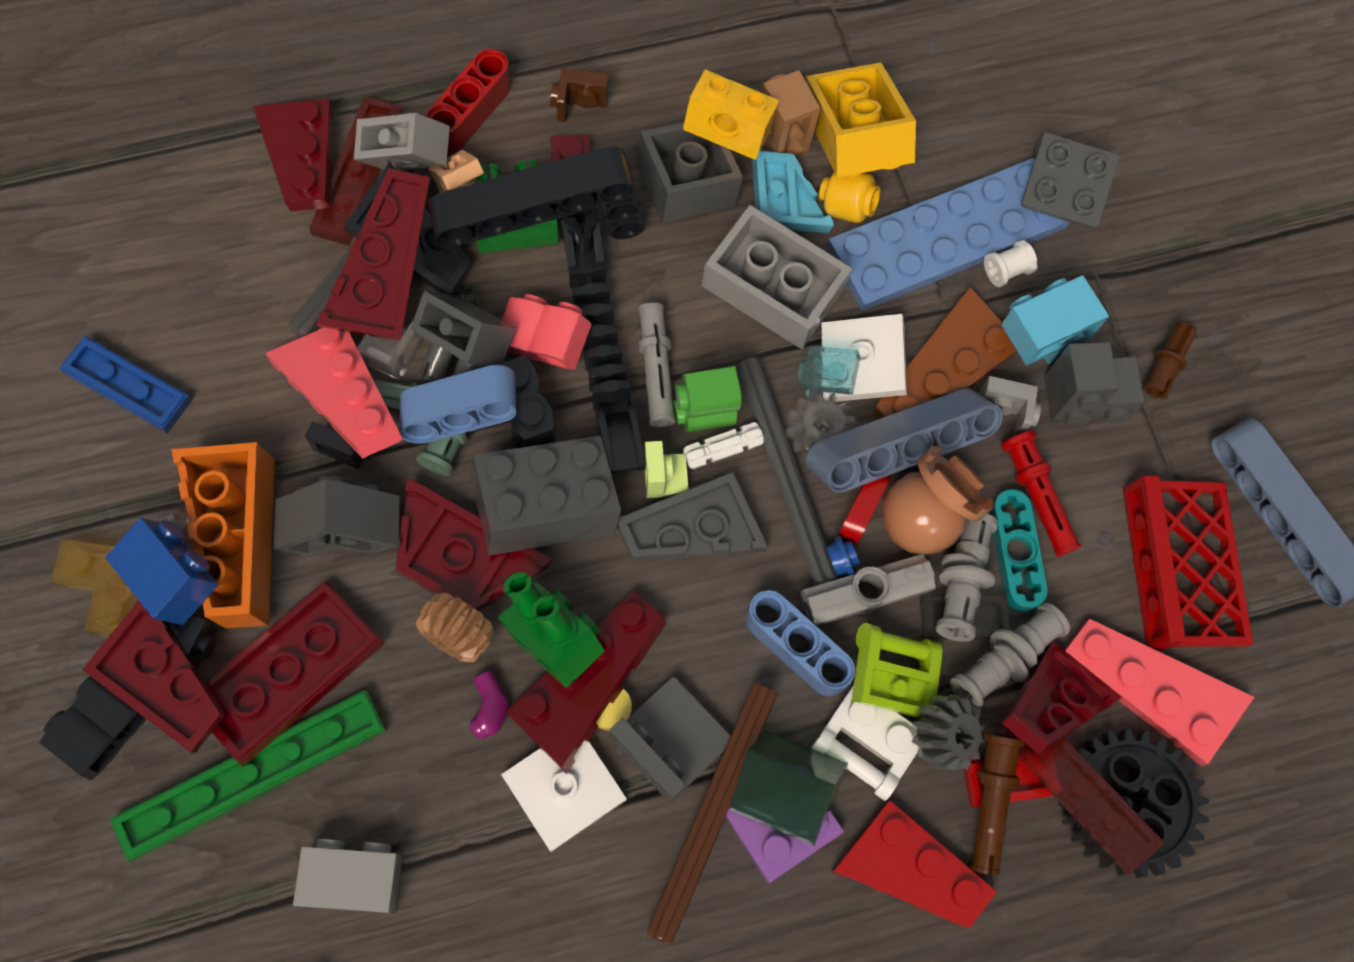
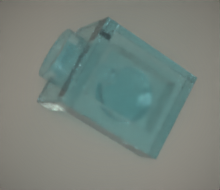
[798,346,860,400]

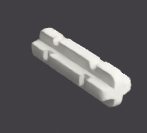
[683,422,764,469]

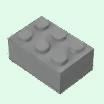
[702,205,853,350]

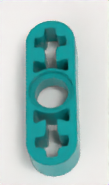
[989,489,1048,612]

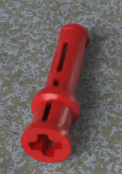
[1000,430,1082,557]

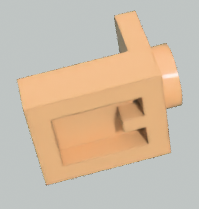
[428,149,484,193]

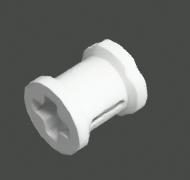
[984,240,1037,287]

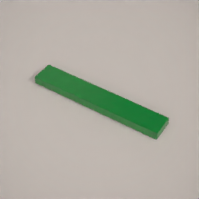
[110,689,386,862]

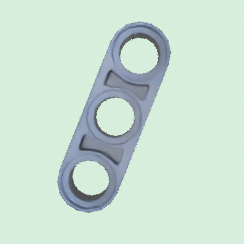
[399,365,516,444]
[745,590,855,697]

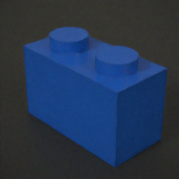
[105,517,219,625]

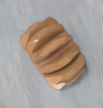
[415,593,494,662]

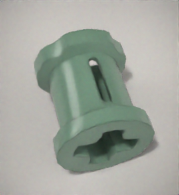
[415,433,468,476]

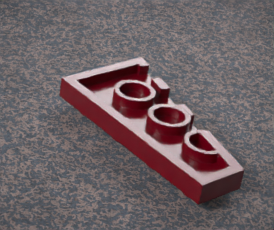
[316,168,430,342]
[505,591,666,775]

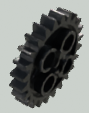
[1058,728,1209,878]

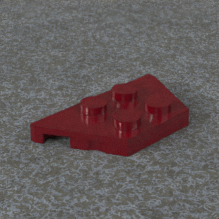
[396,478,551,611]

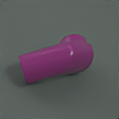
[470,670,509,739]

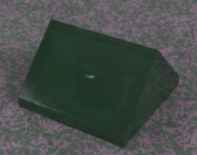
[730,730,848,846]

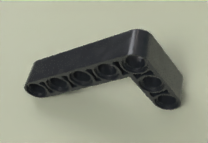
[428,147,645,247]

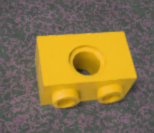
[683,69,780,160]

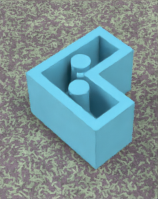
[1001,275,1109,366]

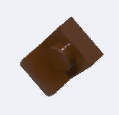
[550,68,608,122]

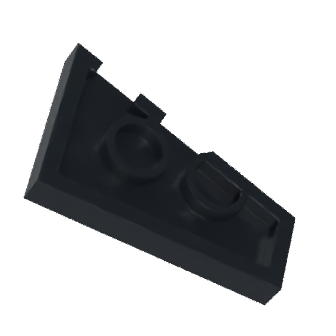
[344,162,472,294]

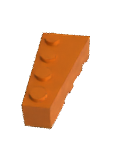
[171,442,275,629]

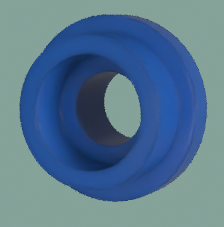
[826,536,860,577]

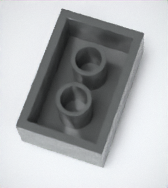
[471,436,621,556]

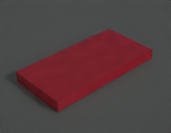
[205,581,384,767]

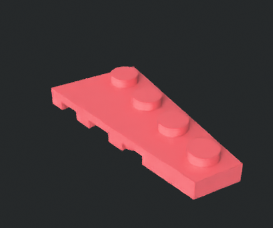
[266,327,403,459]
[1064,619,1255,766]

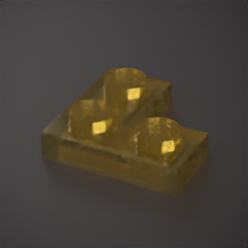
[51,539,138,636]

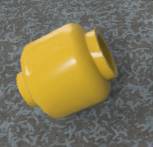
[819,172,881,223]

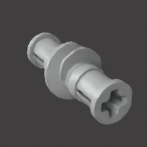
[936,514,998,642]
[950,603,1070,708]

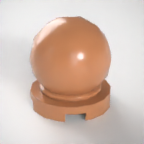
[883,446,993,555]

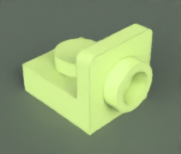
[644,441,689,498]

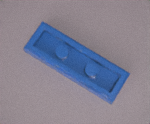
[59,335,192,434]

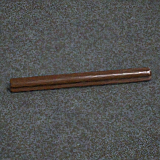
[647,683,777,944]

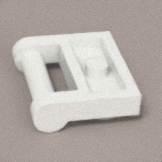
[811,685,919,801]

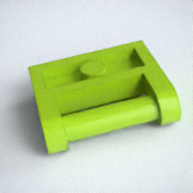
[851,623,943,718]

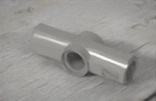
[800,554,936,626]

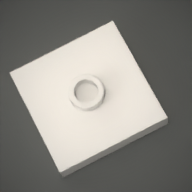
[821,314,907,403]
[501,740,627,852]

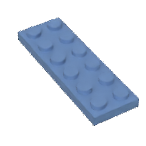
[827,158,1070,311]

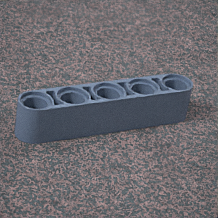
[806,388,1003,493]
[1211,418,1354,608]

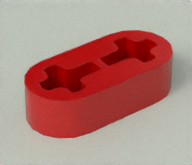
[837,475,891,545]

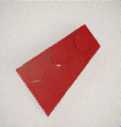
[831,800,997,928]

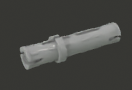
[638,303,676,427]

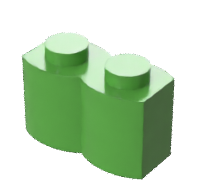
[673,366,741,433]

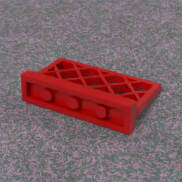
[1122,475,1254,651]

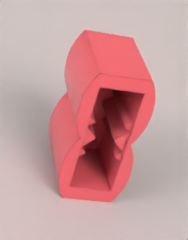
[502,294,592,370]

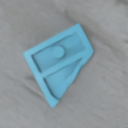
[752,151,834,234]

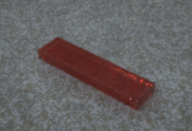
[309,96,403,246]
[1000,728,1165,876]

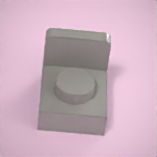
[979,376,1041,436]

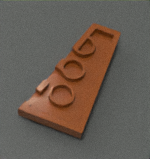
[873,287,1018,419]

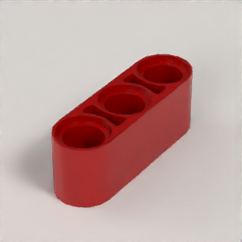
[425,49,510,155]

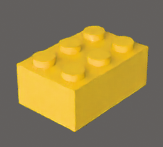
[806,62,916,178]

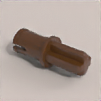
[1142,322,1197,399]

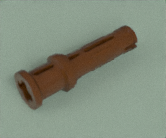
[970,732,1025,875]

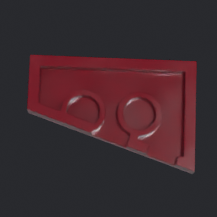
[253,98,334,212]
[82,600,226,753]
[1002,641,1122,754]

